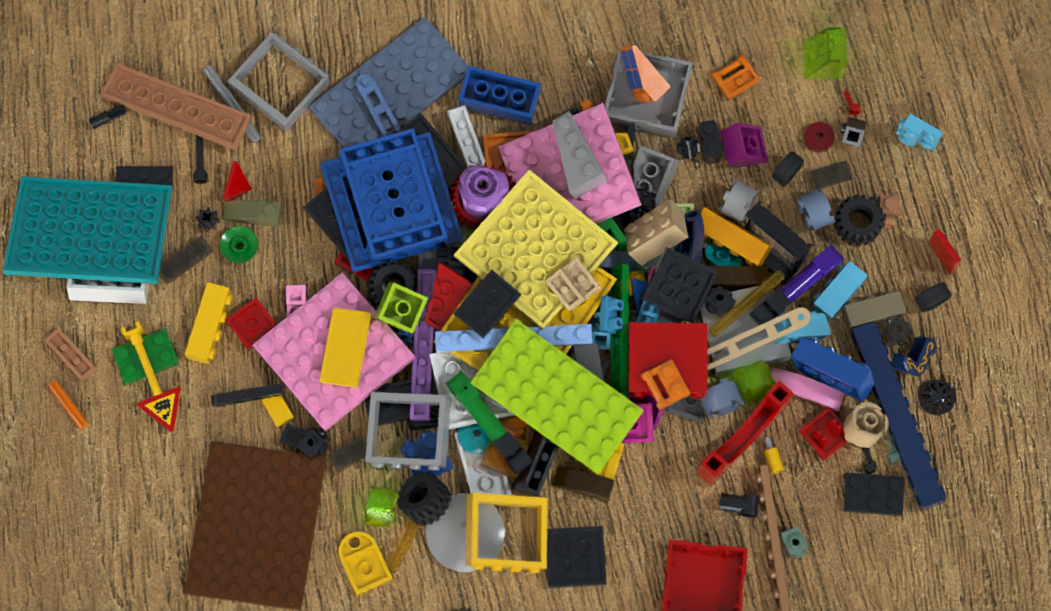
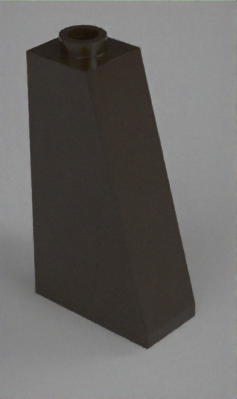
[708,266,773,292]

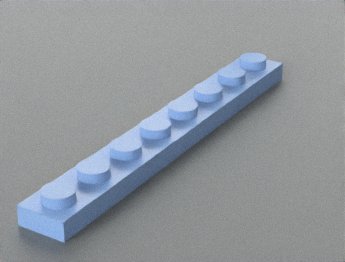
[435,324,592,353]

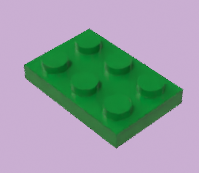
[111,328,179,385]

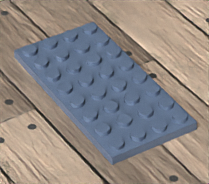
[309,17,468,148]

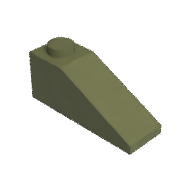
[223,200,282,228]

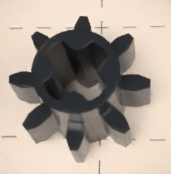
[677,136,701,159]
[195,207,220,232]

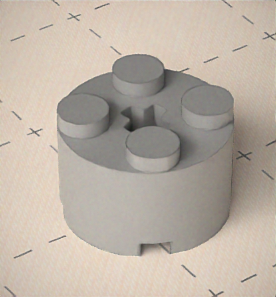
[717,179,758,224]

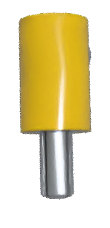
[764,437,784,474]

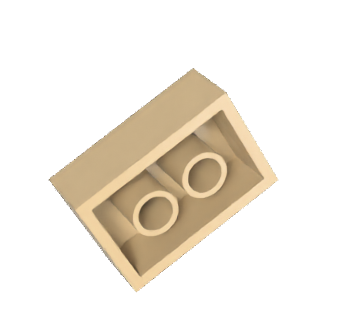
[624,199,688,266]

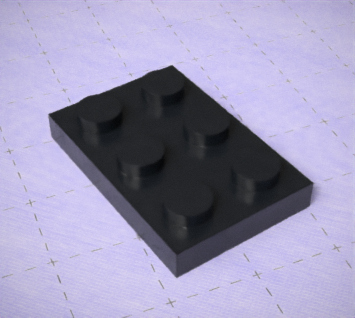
[454,270,522,339]
[843,472,904,517]

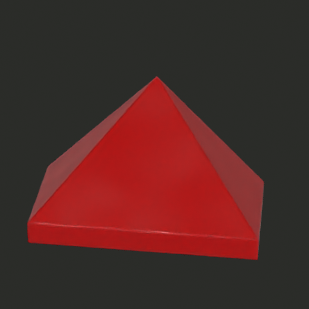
[223,161,252,202]

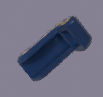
[893,336,937,376]

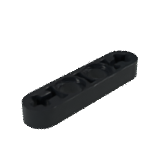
[211,384,285,407]

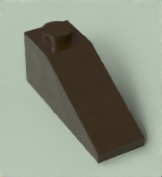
[552,467,615,503]

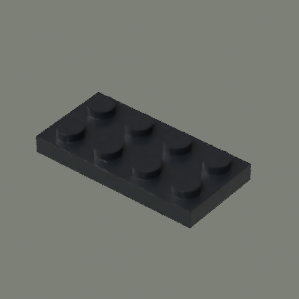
[365,374,440,426]

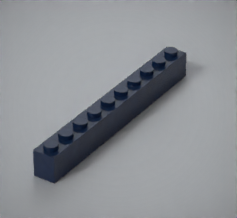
[850,321,946,511]

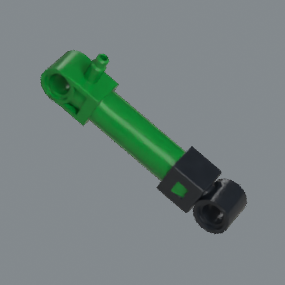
[445,371,533,475]

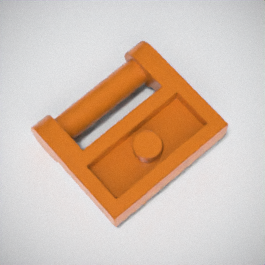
[710,54,760,101]
[641,359,690,410]

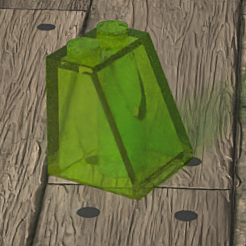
[803,27,847,79]

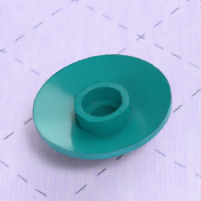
[705,243,742,266]
[458,423,493,454]

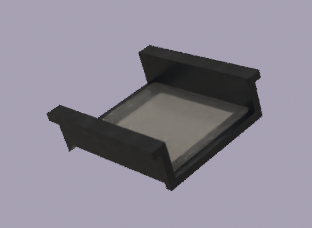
[744,201,813,285]

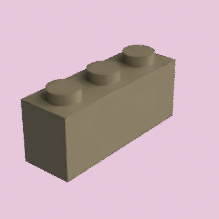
[842,290,907,332]

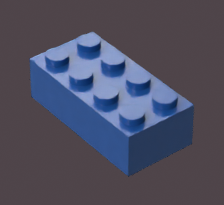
[459,66,541,125]
[791,337,875,403]

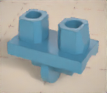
[594,296,624,334]
[636,300,661,323]

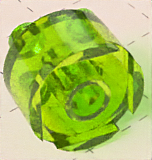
[733,360,776,403]
[364,486,398,528]

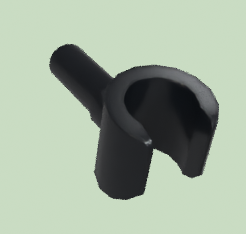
[864,447,877,474]

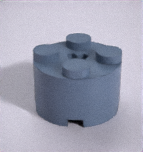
[796,187,835,231]
[700,378,744,419]

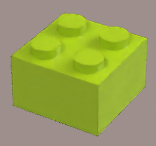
[373,282,428,334]

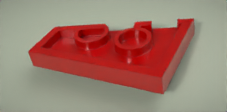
[425,262,473,331]

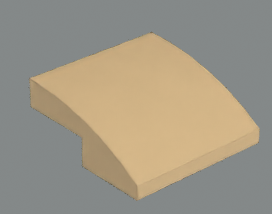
[546,257,602,312]

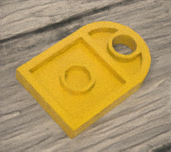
[339,532,393,596]

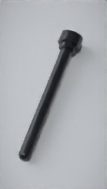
[193,135,208,184]

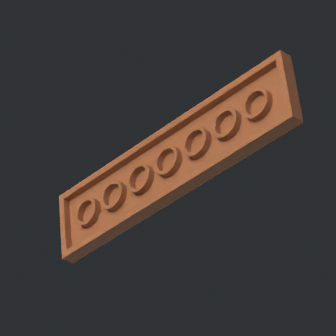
[101,63,252,150]

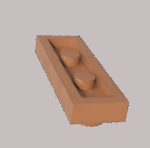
[44,327,97,382]

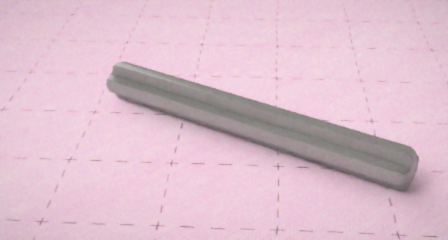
[204,65,261,143]

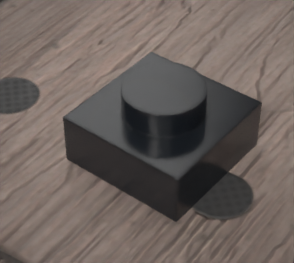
[280,423,305,449]

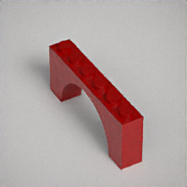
[697,380,794,487]

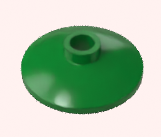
[220,226,258,263]

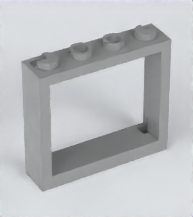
[228,32,330,132]
[365,392,451,471]

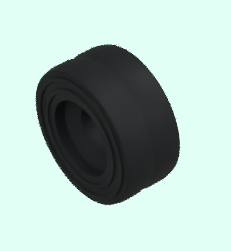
[772,151,804,186]
[915,282,952,313]

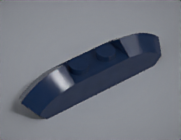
[677,209,704,263]

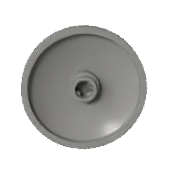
[426,493,505,572]

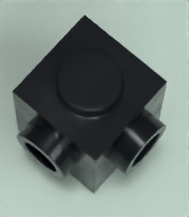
[840,117,867,147]

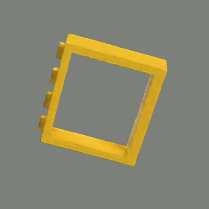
[465,493,547,574]

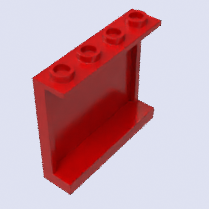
[629,323,708,399]

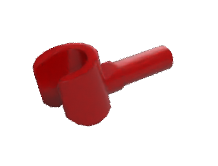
[843,91,861,115]

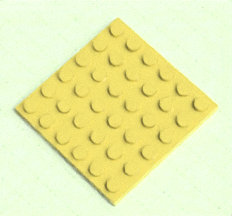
[454,170,618,329]

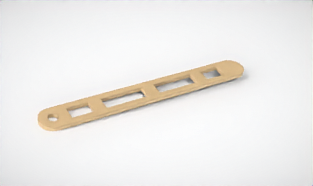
[708,307,811,370]

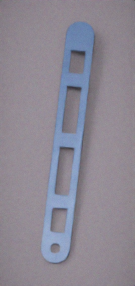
[356,74,400,137]

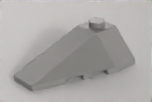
[630,146,680,223]

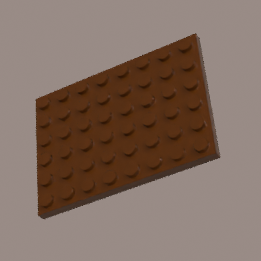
[184,441,327,611]

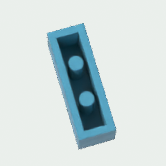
[812,261,868,322]
[774,311,831,344]

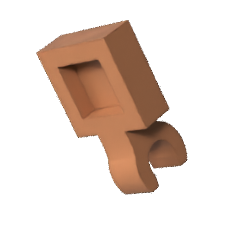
[879,195,900,229]

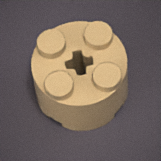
[843,402,889,448]

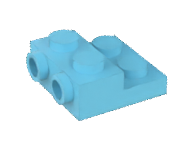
[896,113,943,151]

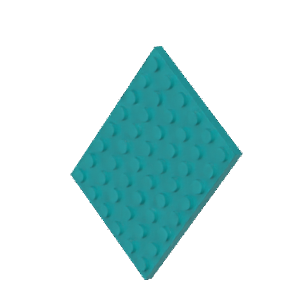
[3,176,173,284]

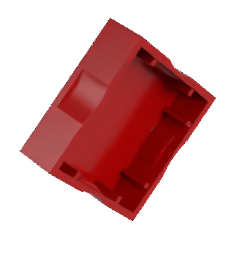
[661,539,748,611]

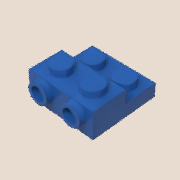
[401,431,453,476]

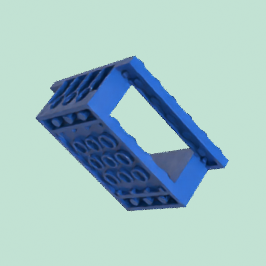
[320,128,463,273]

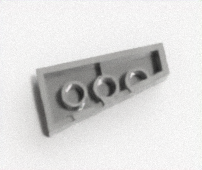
[553,112,608,199]

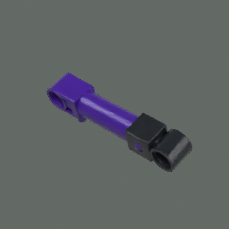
[749,244,844,326]

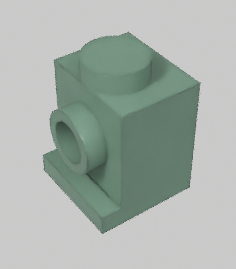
[779,526,808,559]

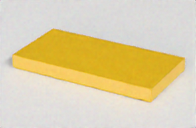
[319,308,372,388]

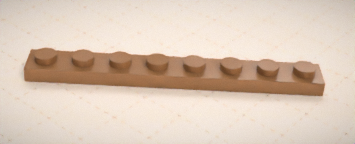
[756,465,790,611]

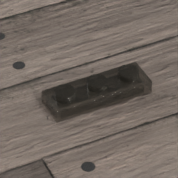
[159,236,213,285]

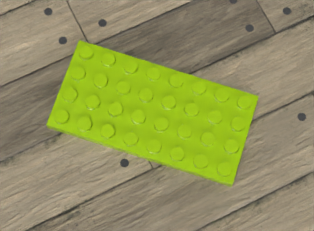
[471,319,644,474]

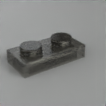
[328,436,367,473]

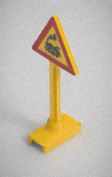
[121,321,181,433]

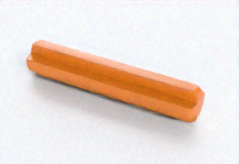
[49,380,89,429]

